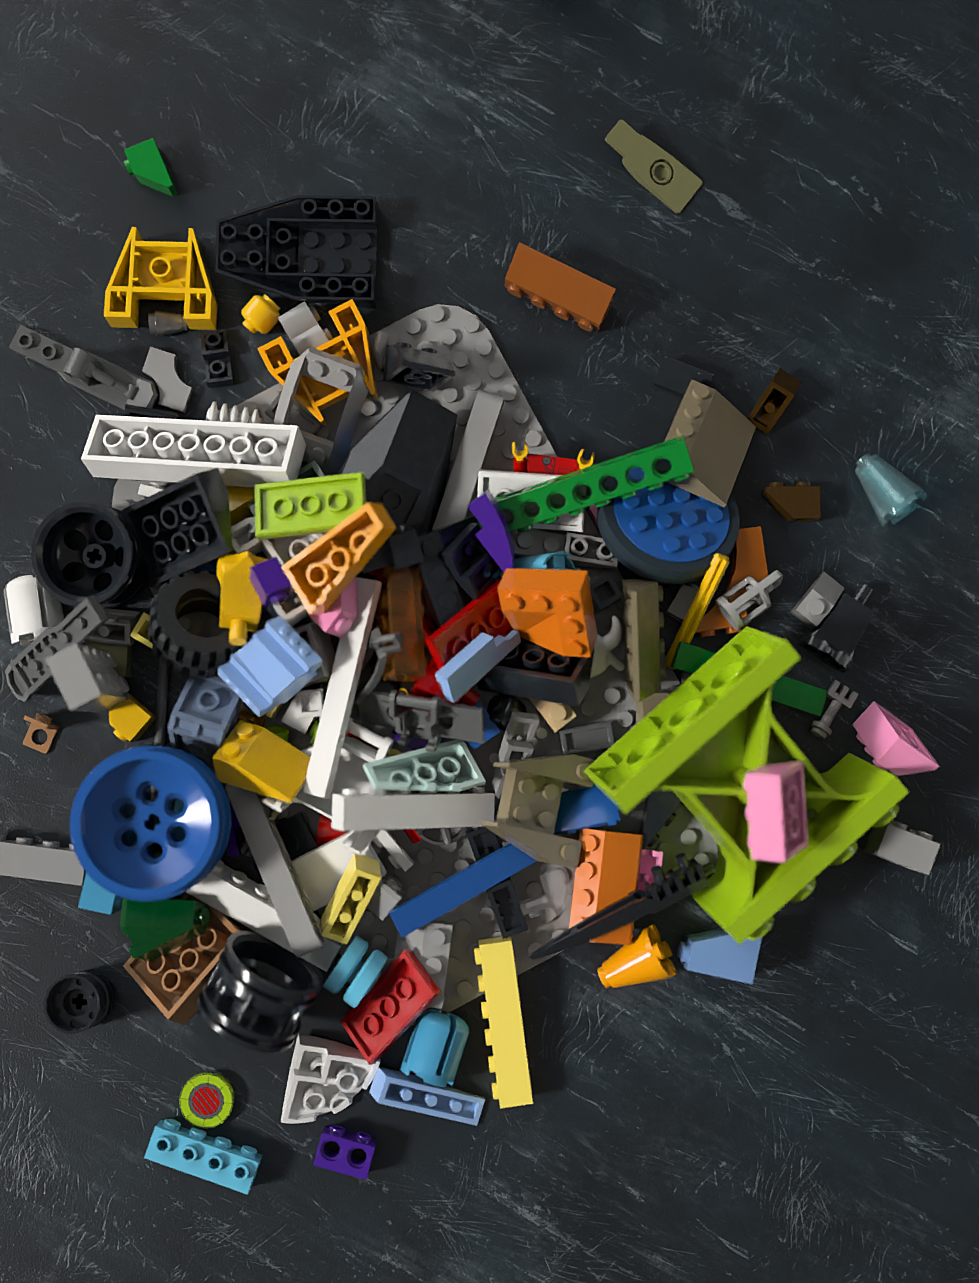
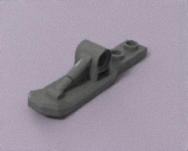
[9,325,159,410]
[5,596,109,702]

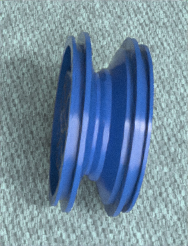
[70,746,231,901]

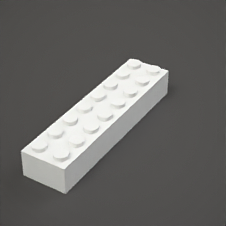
[81,415,306,487]

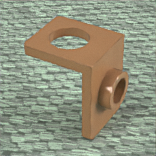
[23,713,59,753]

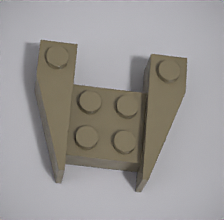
[482,754,595,868]

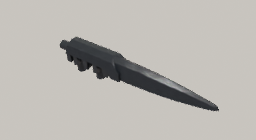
[529,853,717,960]

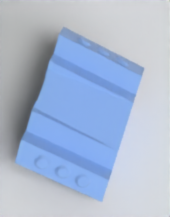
[217,616,322,717]

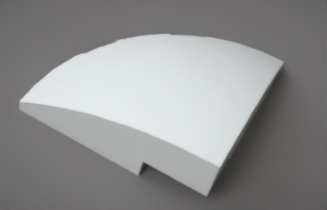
[281,1034,380,1124]

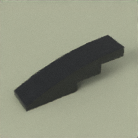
[466,826,528,939]

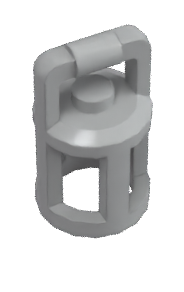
[715,570,783,630]

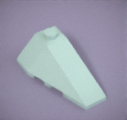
[363,739,486,791]

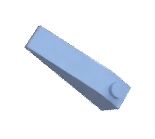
[369,1066,485,1126]

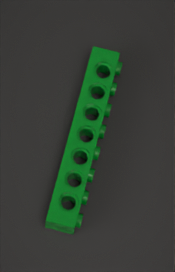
[477,435,694,532]

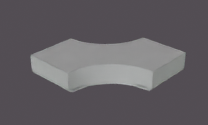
[142,347,193,414]

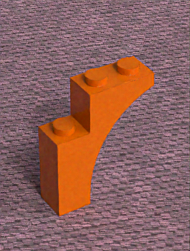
[695,526,768,638]

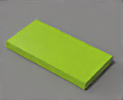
[254,472,366,540]

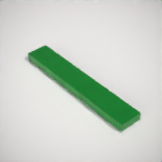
[671,642,828,716]

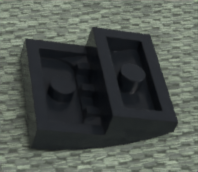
[441,523,502,600]

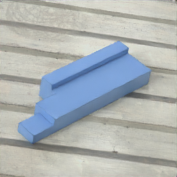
[435,630,521,703]

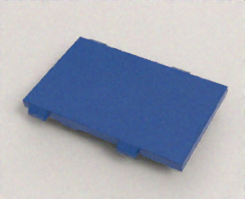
[554,786,620,835]

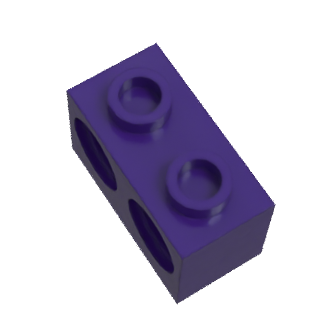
[313,1125,377,1180]

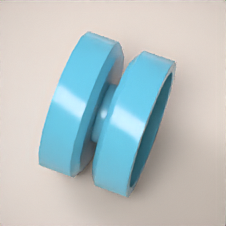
[323,935,389,1008]

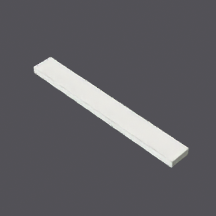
[302,577,382,799]

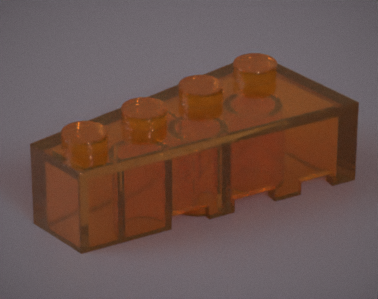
[372,566,427,682]

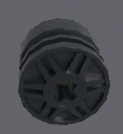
[44,971,115,1034]

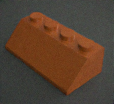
[505,242,616,332]

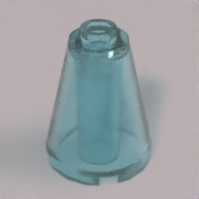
[855,454,927,528]

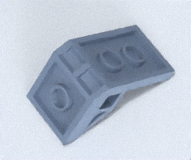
[168,675,243,775]

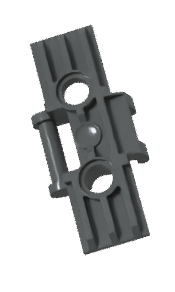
[358,689,484,752]

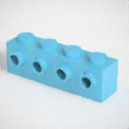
[144,1119,263,1195]

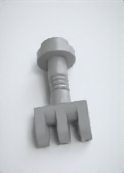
[810,679,858,740]

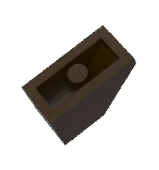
[747,368,802,434]

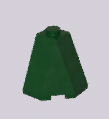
[120,898,210,961]

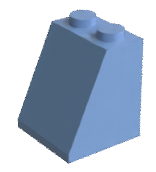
[677,928,762,984]

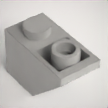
[366,875,404,921]

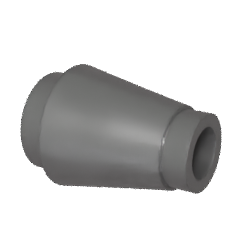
[148,310,187,337]

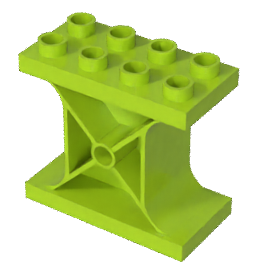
[584,626,909,945]

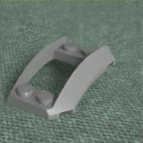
[273,347,369,475]

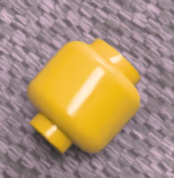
[241,294,281,334]

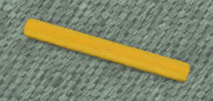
[665,553,729,670]

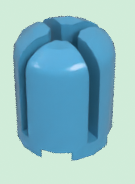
[400,1008,469,1087]

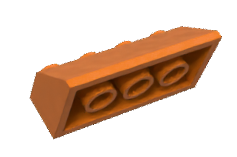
[569,828,643,945]

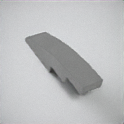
[490,711,540,820]

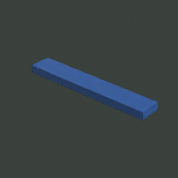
[388,843,537,938]

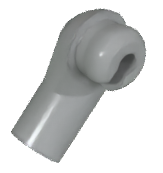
[372,331,389,372]

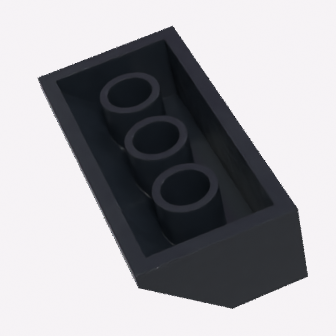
[477,637,595,707]

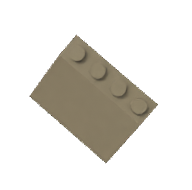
[655,380,756,508]
[622,578,665,703]

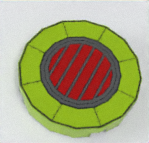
[179,1072,234,1129]

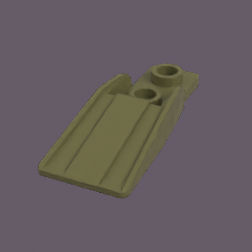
[605,120,702,213]

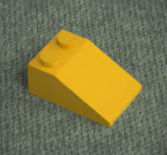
[212,721,311,803]

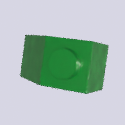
[124,138,178,196]

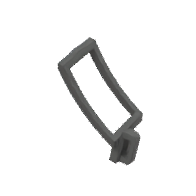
[354,627,403,704]

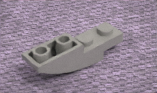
[511,529,618,568]

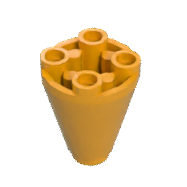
[597,924,677,988]

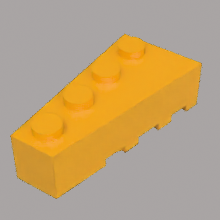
[282,503,396,614]

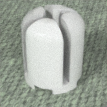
[4,575,64,645]

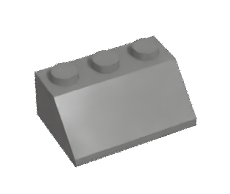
[394,919,453,1008]

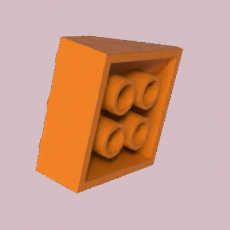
[498,568,598,657]

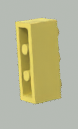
[321,853,381,945]

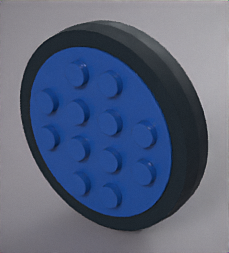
[597,467,740,584]

